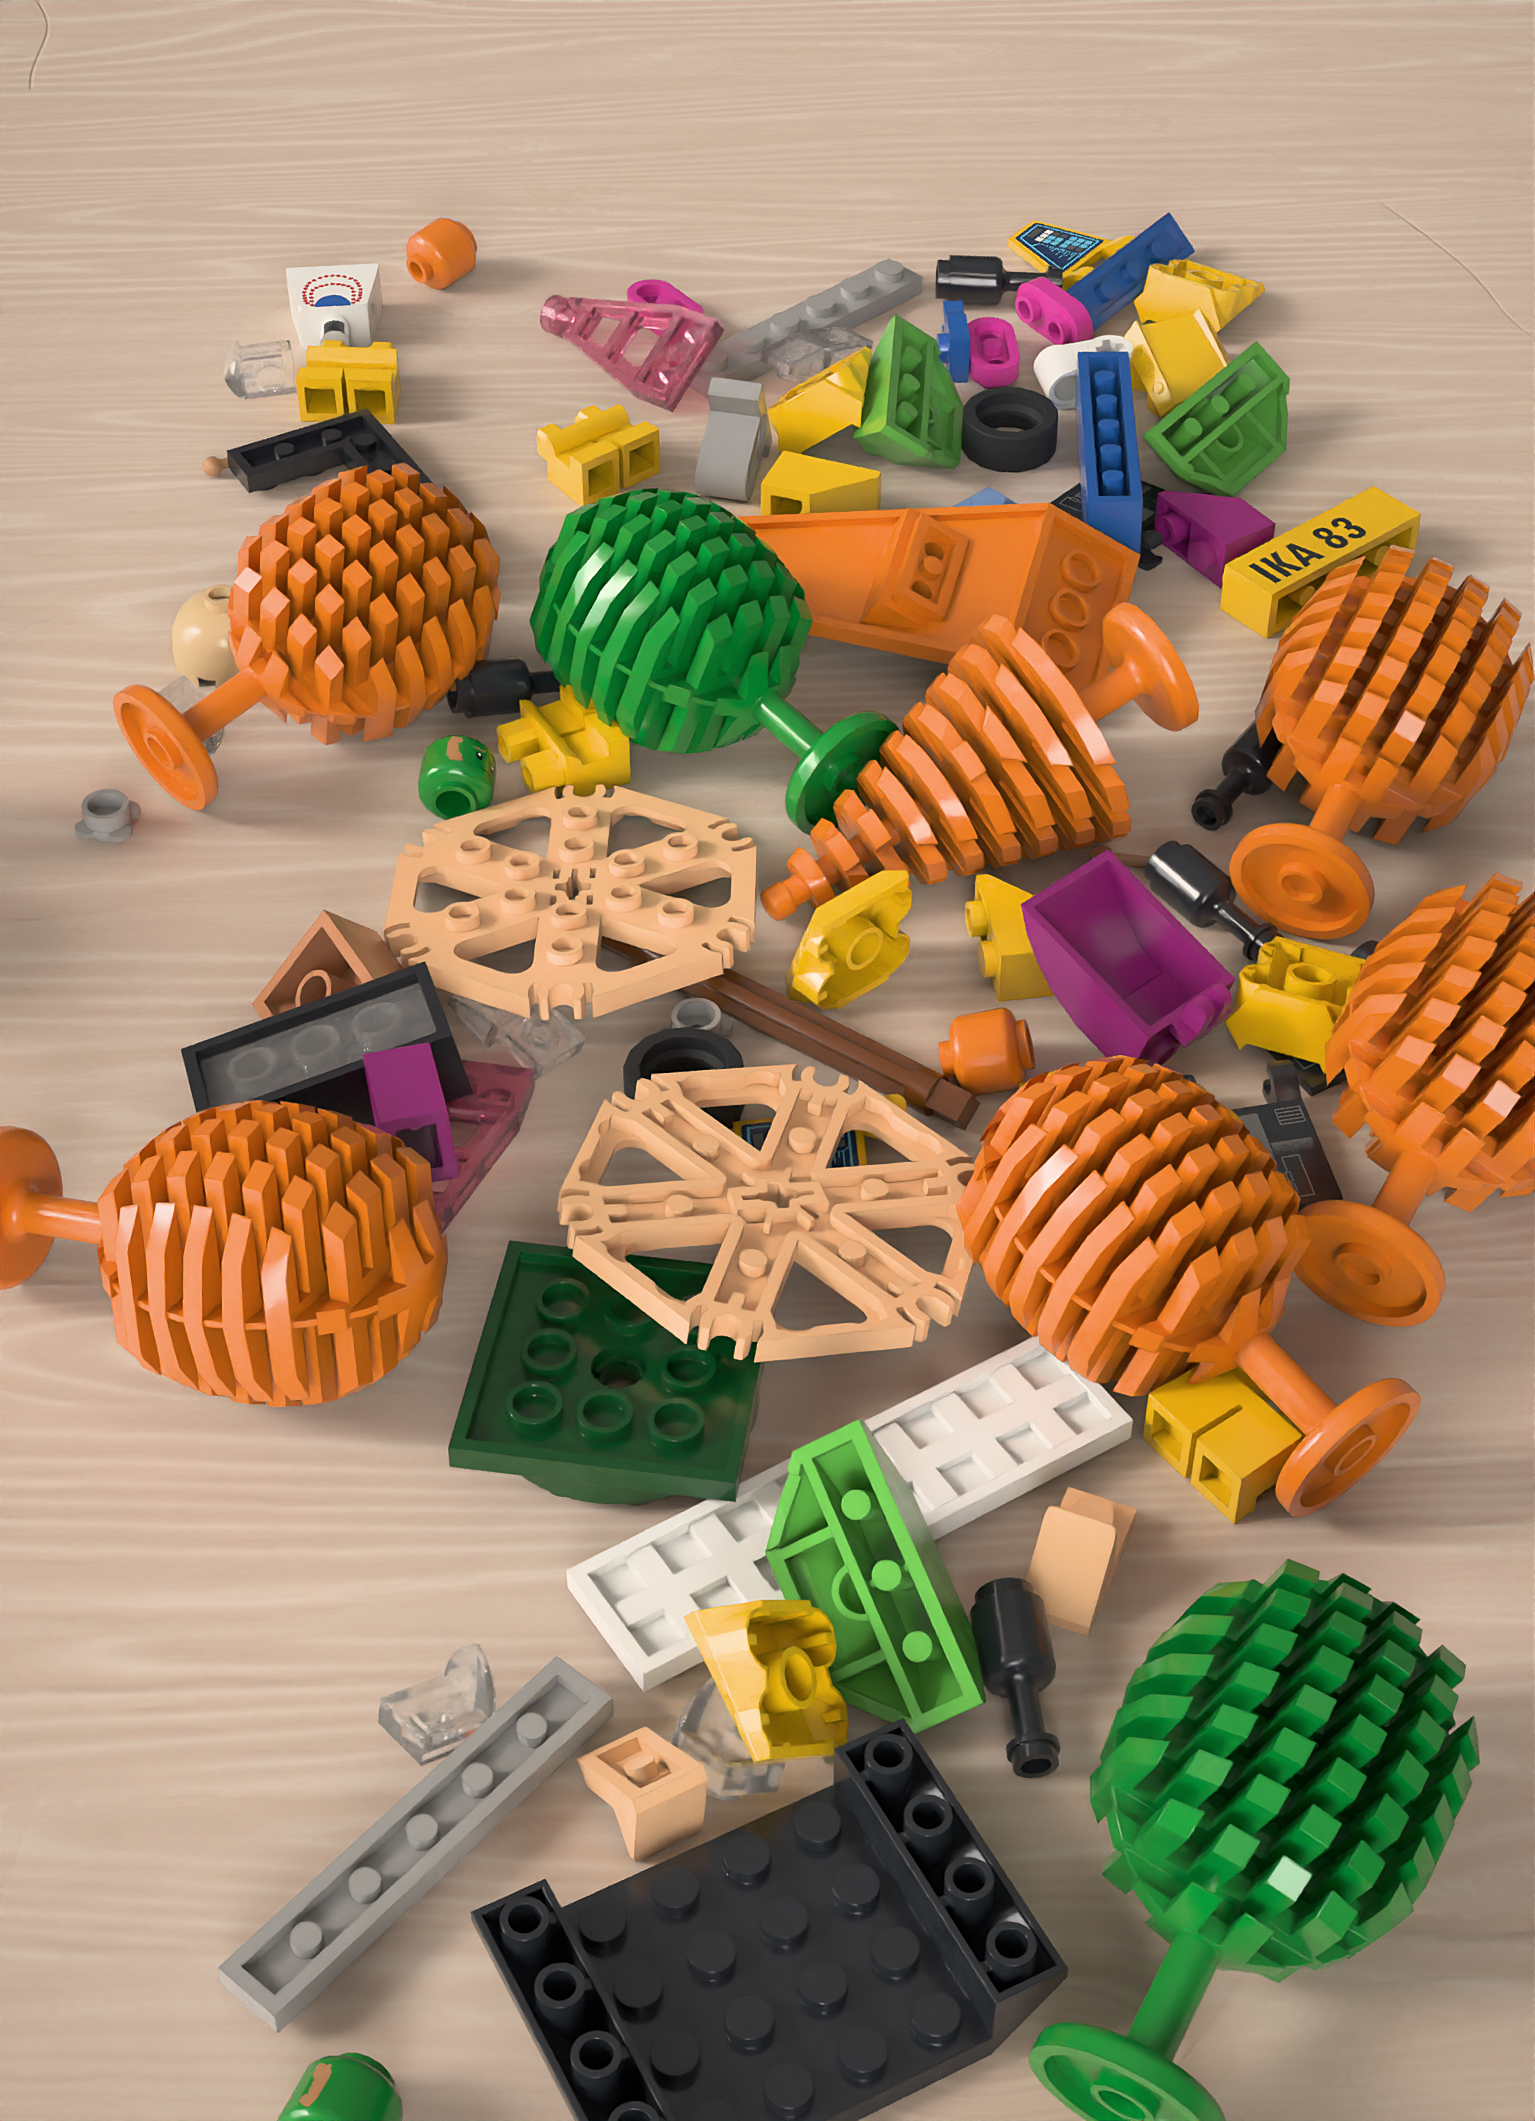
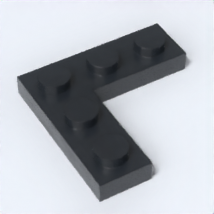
[227,408,433,496]

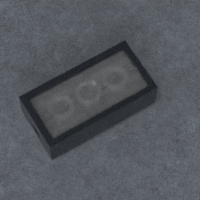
[181,961,473,1126]

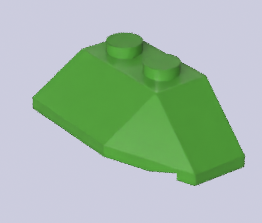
[853,314,963,469]
[1143,341,1290,497]
[765,1419,986,1734]

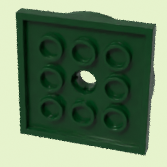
[448,1240,776,1506]

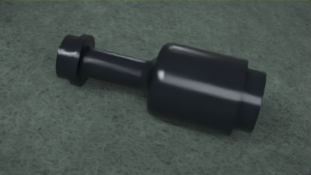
[935,255,1063,305]
[446,657,561,718]
[1191,720,1282,830]
[1144,840,1284,962]
[970,1578,1060,1778]

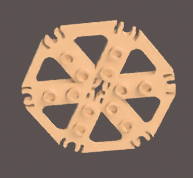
[384,785,758,1020]
[557,1064,974,1363]

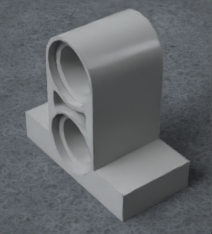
[695,377,772,501]

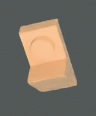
[1026,1487,1137,1637]
[577,1726,708,1862]

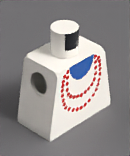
[286,263,382,350]

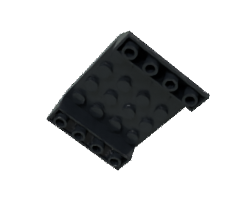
[470,1718,1068,2121]

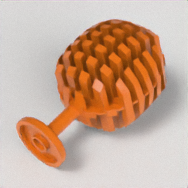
[113,463,501,810]
[1229,545,1535,940]
[1293,872,1535,1327]
[956,1056,1421,1517]
[0,1100,449,1407]

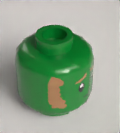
[418,735,497,820]
[277,2052,403,2121]

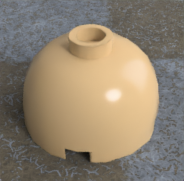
[171,584,240,689]

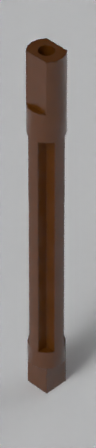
[601,936,980,1131]

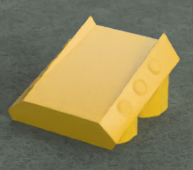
[1134,259,1265,333]
[1124,308,1232,419]
[767,346,872,454]
[785,870,912,1010]
[1225,936,1366,1074]
[684,1600,849,1763]

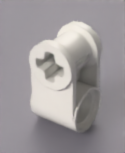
[1033,335,1133,410]

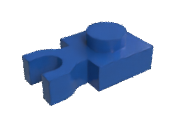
[936,300,970,383]

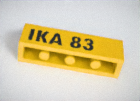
[1220,486,1421,639]

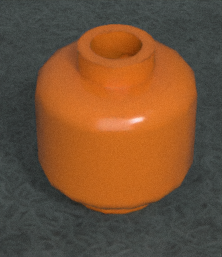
[406,218,477,290]
[938,1007,1036,1096]

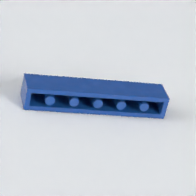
[1075,352,1143,554]

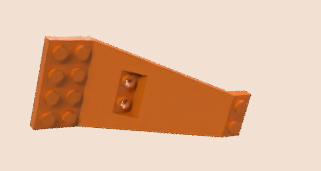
[732,502,1140,693]

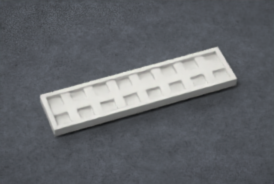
[567,1336,1133,1692]

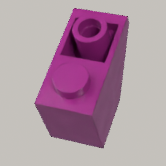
[1154,490,1276,588]
[362,1042,459,1182]

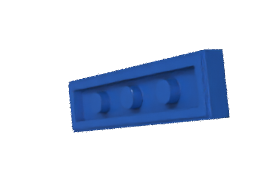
[1066,212,1195,332]

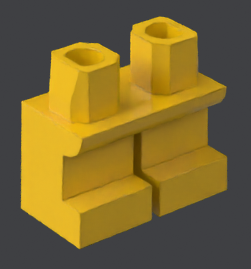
[296,340,401,425]
[537,404,661,506]
[496,683,631,797]
[1143,1365,1306,1524]

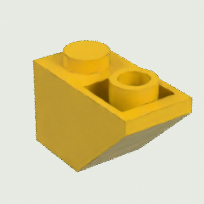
[761,450,882,515]
[965,874,1055,1002]

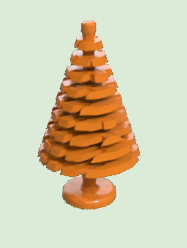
[760,601,1199,921]

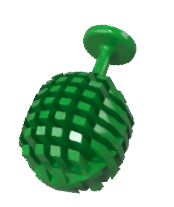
[529,488,900,835]
[1028,1559,1480,2121]

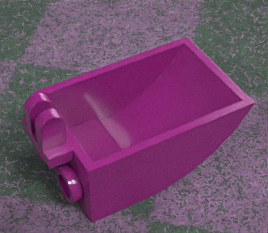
[1021,849,1236,1067]

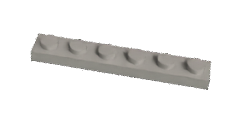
[678,259,922,398]
[218,1656,614,2033]

